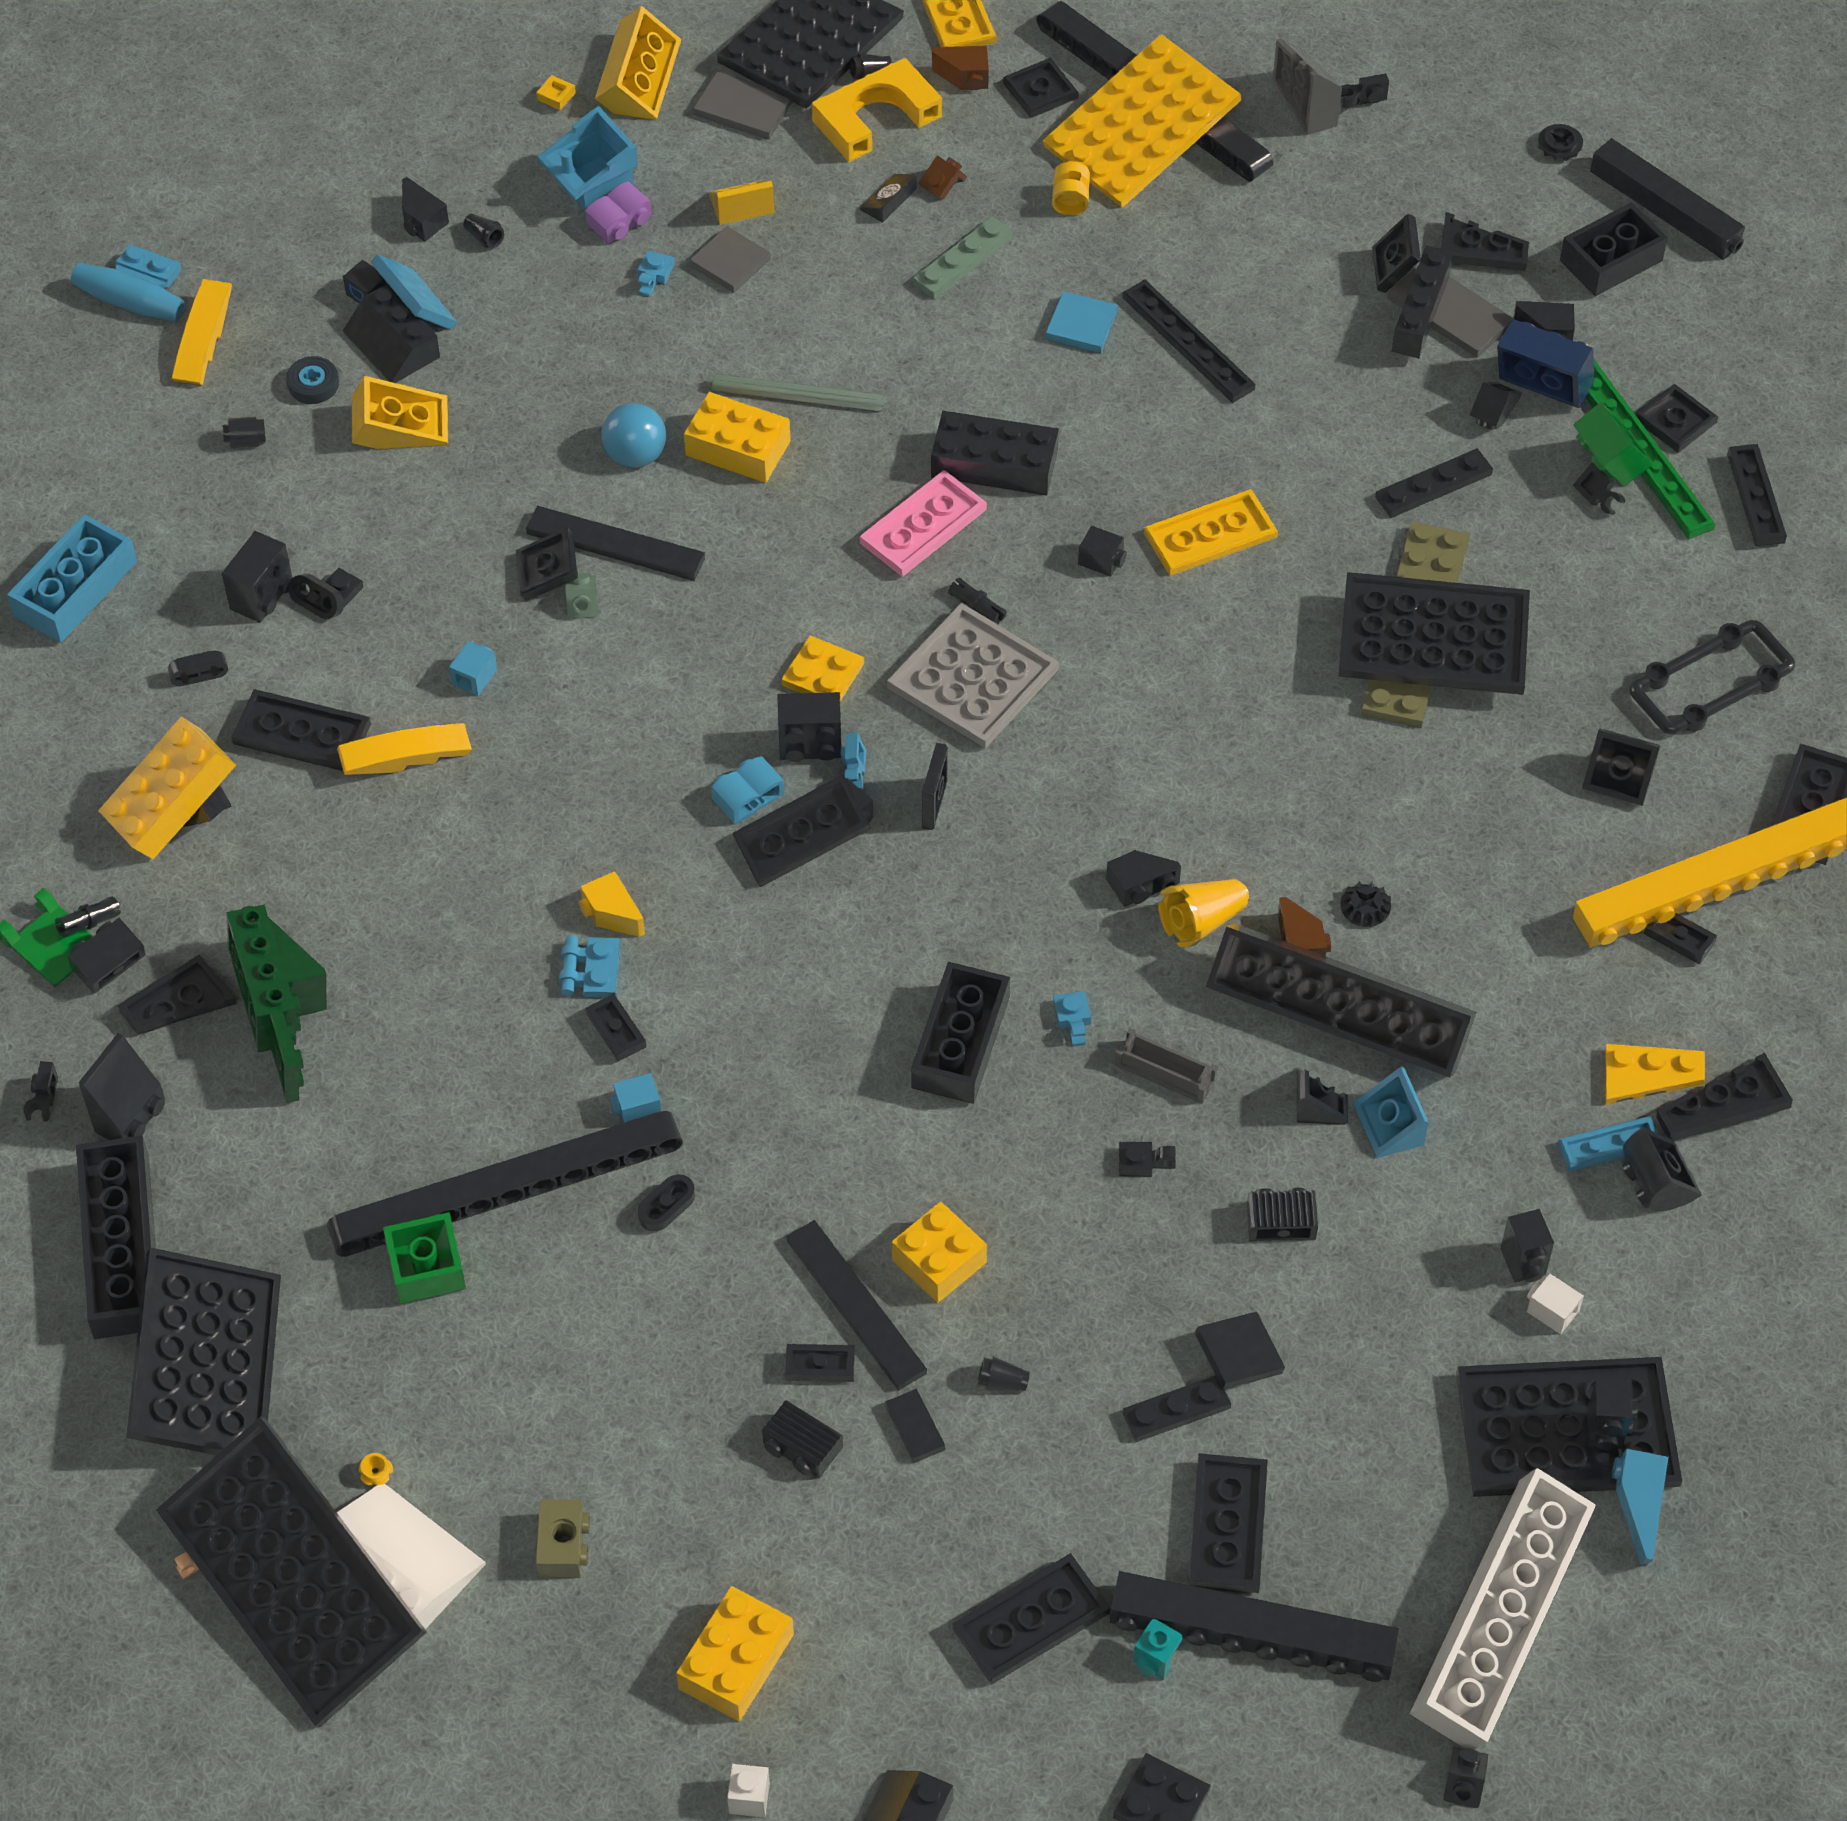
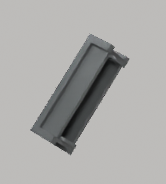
[1114,1028,1218,1104]

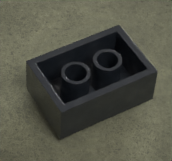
[1560,202,1668,296]

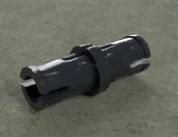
[949,577,1007,625]
[55,896,121,937]

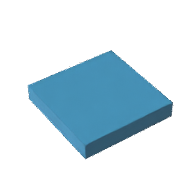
[1046,291,1118,353]

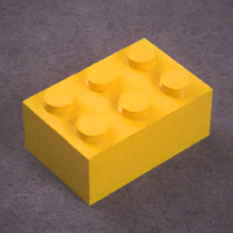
[684,392,791,483]
[676,1586,794,1722]

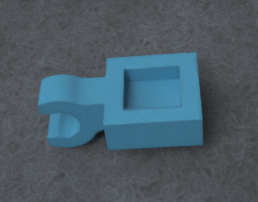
[638,251,675,297]
[1053,991,1091,1046]

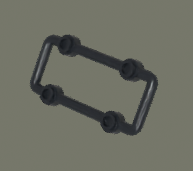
[1630,620,1795,734]

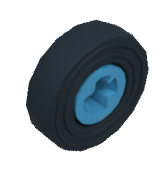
[286,356,339,404]

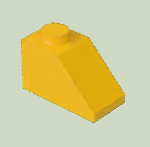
[579,871,645,937]

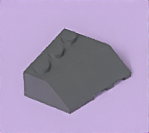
[1273,38,1342,135]

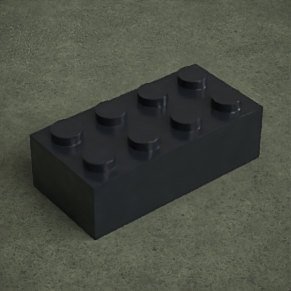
[931,410,1059,496]
[911,962,1010,1104]

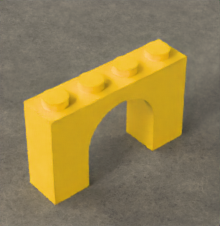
[812,58,942,162]

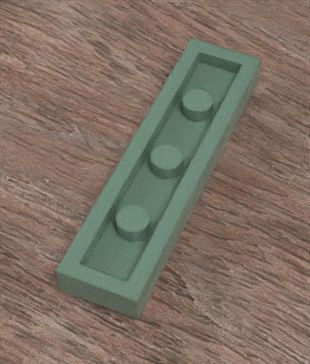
[913,216,1013,299]

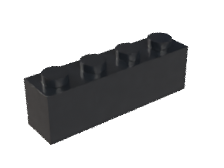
[1391,245,1454,359]

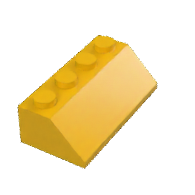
[595,6,682,120]

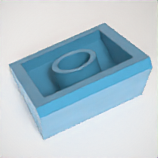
[1353,1067,1429,1158]

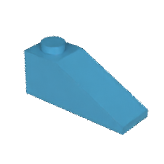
[1612,1449,1668,1565]

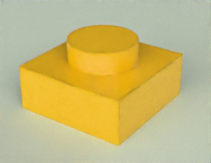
[536,75,576,110]

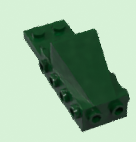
[226,904,327,1103]

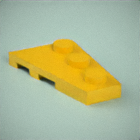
[1605,1044,1705,1105]

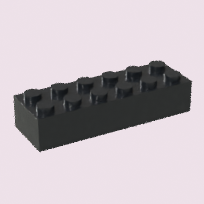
[76,1135,156,1340]

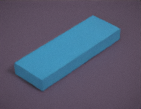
[1557,1116,1659,1172]

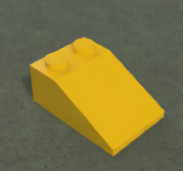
[352,376,448,449]

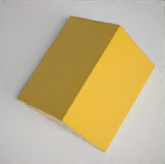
[708,180,774,225]

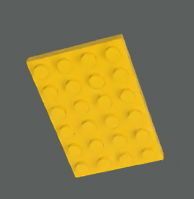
[1043,34,1241,207]

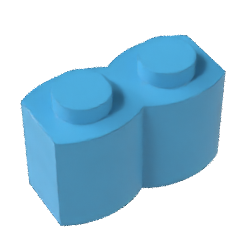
[711,756,784,824]

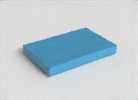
[371,254,457,329]

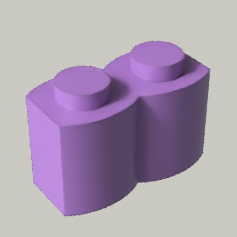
[585,181,652,243]

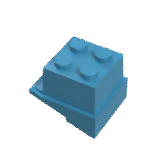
[537,106,638,211]

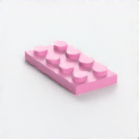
[860,470,987,577]

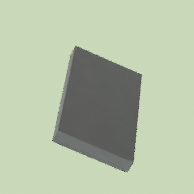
[1387,266,1514,358]

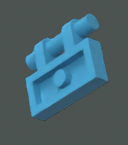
[559,935,621,998]

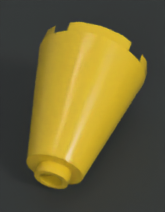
[1158,879,1249,948]

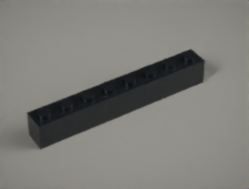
[1110,1571,1399,1682]

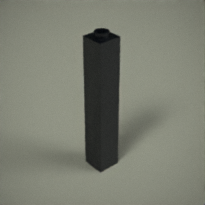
[1590,138,1745,260]

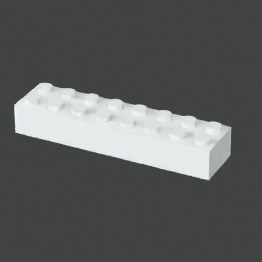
[1410,1468,1596,1749]

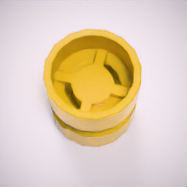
[1052,161,1090,215]

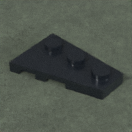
[1441,212,1529,271]
[118,955,237,1034]

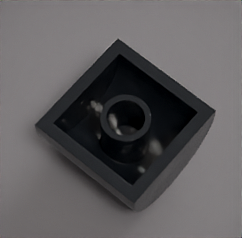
[1582,728,1661,806]
[1622,1127,1702,1211]

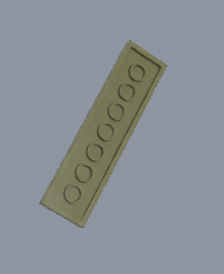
[1361,521,1470,728]

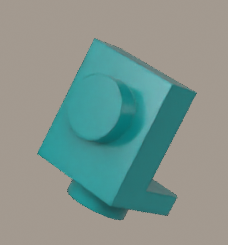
[1133,1619,1182,1680]

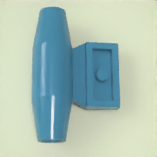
[71,244,186,322]

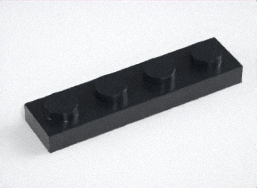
[1727,444,1787,547]
[1375,448,1493,518]

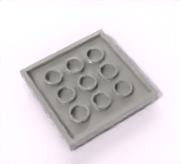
[887,603,1059,749]

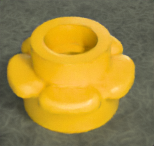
[358,1453,393,1486]

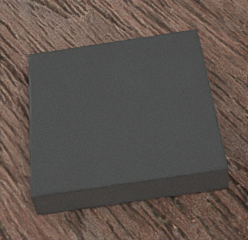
[690,226,771,293]

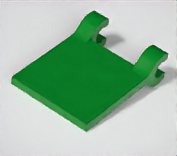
[0,888,93,987]

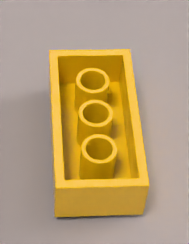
[98,717,236,860]

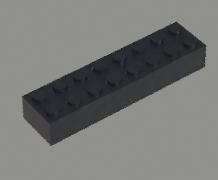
[1206,923,1477,1078]

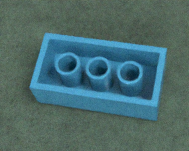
[7,514,137,643]

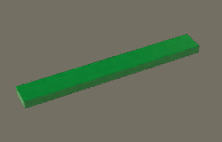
[1585,359,1716,540]

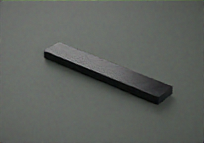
[1122,279,1256,403]
[526,505,705,581]
[787,1220,927,1391]

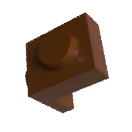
[918,155,967,200]

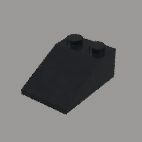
[78,1033,165,1140]

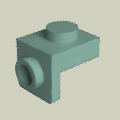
[566,573,598,618]

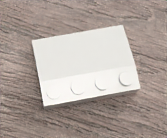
[337,1484,486,1629]

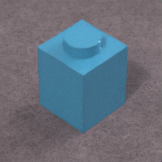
[449,641,497,696]
[610,1073,661,1123]

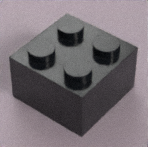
[222,531,293,623]
[777,692,842,762]

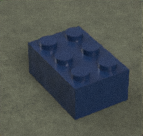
[1497,319,1594,408]

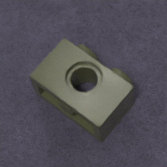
[536,1499,590,1578]

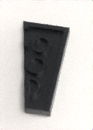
[1656,1052,1793,1141]

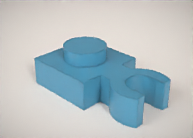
[841,732,866,790]

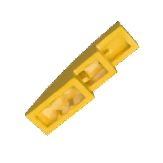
[172,279,232,386]
[337,723,472,775]

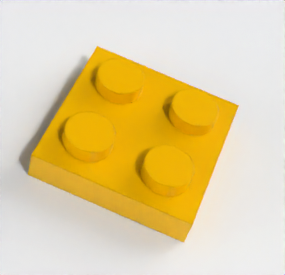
[782,635,864,701]

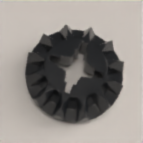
[1538,124,1583,161]
[1340,881,1391,927]

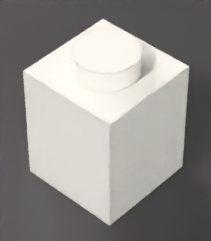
[1527,1274,1584,1334]
[728,1764,770,1817]

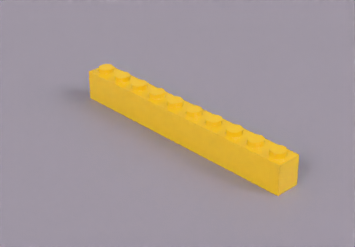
[1573,798,1847,948]

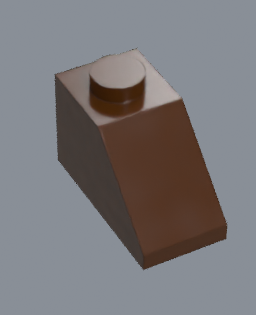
[932,46,989,90]
[1277,897,1331,956]

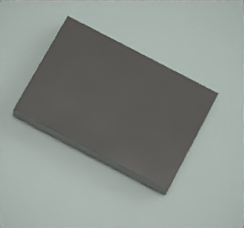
[693,71,793,140]

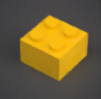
[892,1201,987,1303]

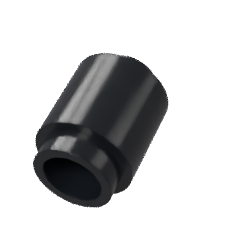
[222,416,266,448]

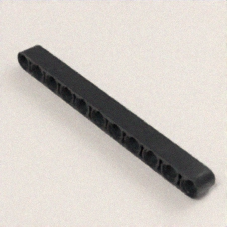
[1036,1,1273,182]
[327,1111,683,1257]

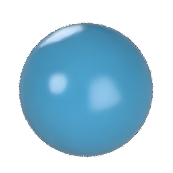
[601,403,666,468]

